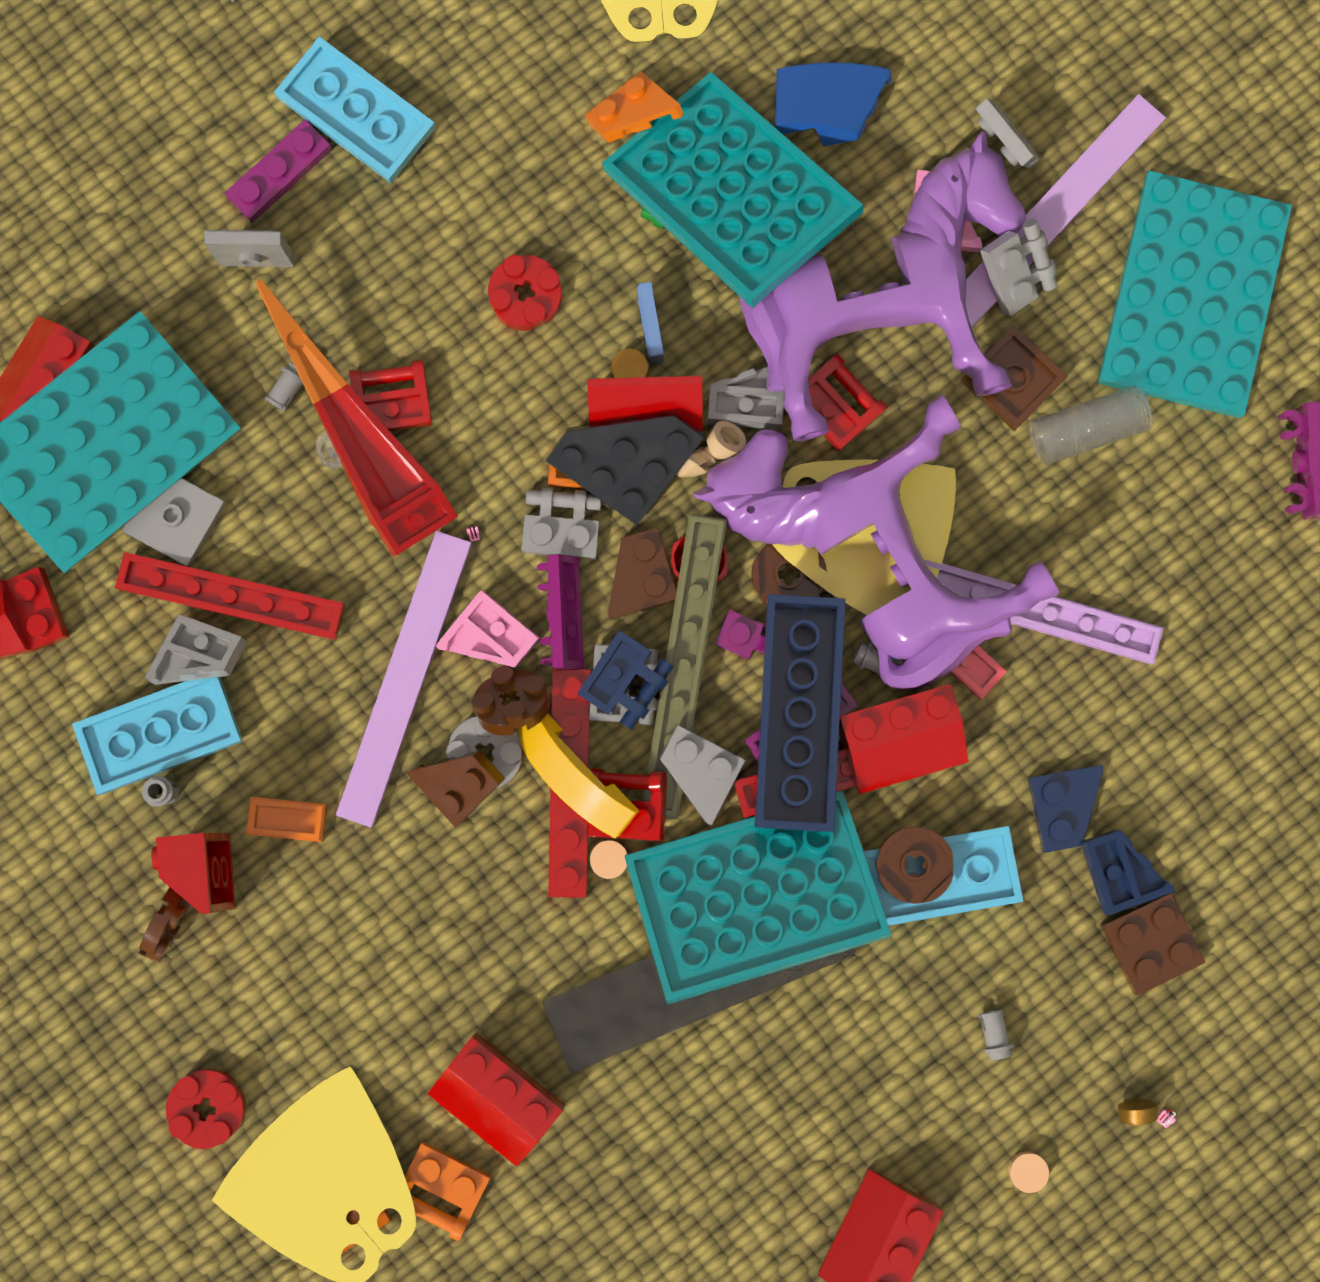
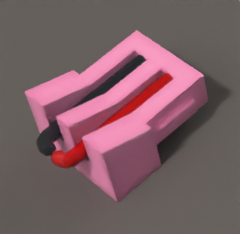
[467,525,480,542]

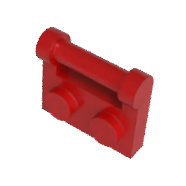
[808,354,888,452]
[349,359,433,432]
[587,768,667,841]

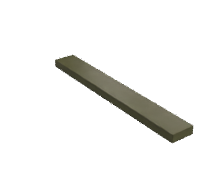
[643,513,727,819]

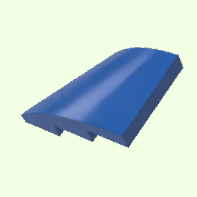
[775,63,892,147]

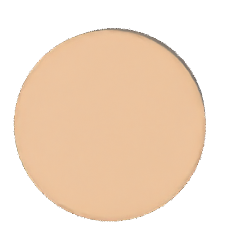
[590,840,628,879]
[1008,1151,1049,1193]

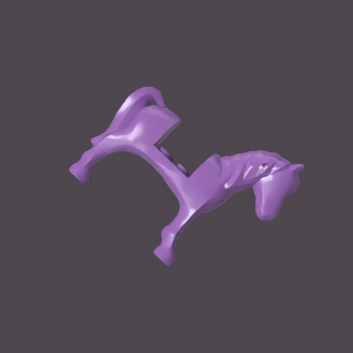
[739,132,1026,441]
[693,394,1059,691]

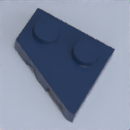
[1028,765,1103,853]
[1080,830,1175,915]

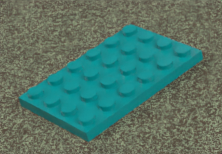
[602,72,863,308]
[1097,170,1292,418]
[0,311,241,573]
[624,790,891,1005]

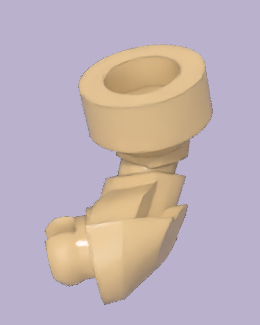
[676,421,746,477]

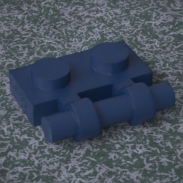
[577,630,674,730]

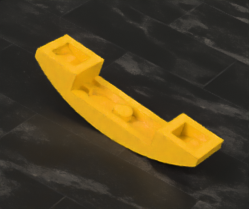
[516,713,639,838]

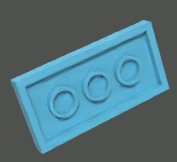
[274,36,436,183]
[72,677,244,795]
[863,826,1023,925]

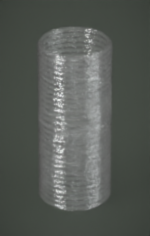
[1029,385,1153,465]

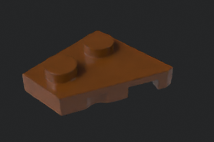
[608,528,677,621]
[407,750,506,828]

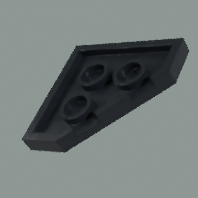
[545,412,704,525]

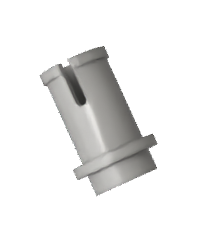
[265,362,304,412]
[852,641,903,674]
[142,776,179,807]
[978,1009,1014,1060]

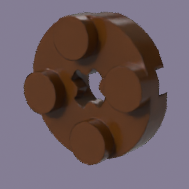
[751,544,827,605]
[471,666,550,736]
[875,827,954,904]
[138,887,191,962]

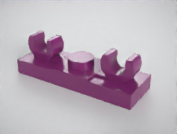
[1278,402,1320,520]
[537,554,584,670]

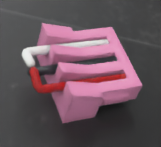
[1156,1108,1176,1128]

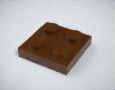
[961,326,1068,432]
[1100,893,1206,995]

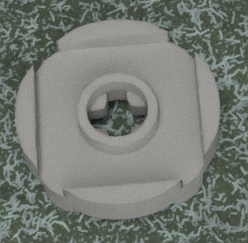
[446,717,523,789]

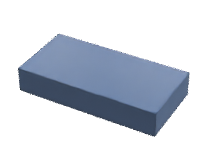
[637,282,664,365]

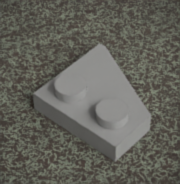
[707,367,784,430]
[145,614,247,685]
[659,724,745,826]

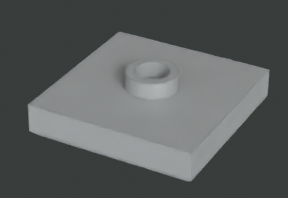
[204,230,295,267]
[122,478,227,567]

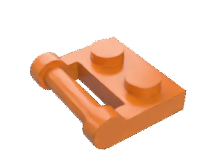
[405,1141,491,1242]

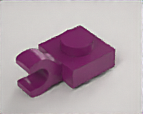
[715,610,765,660]

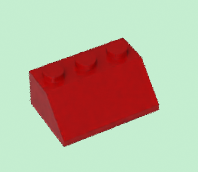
[0,316,95,422]
[587,376,703,432]
[839,684,969,795]
[151,833,236,914]
[427,1032,565,1167]
[817,1168,944,1282]

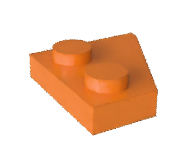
[584,71,684,143]

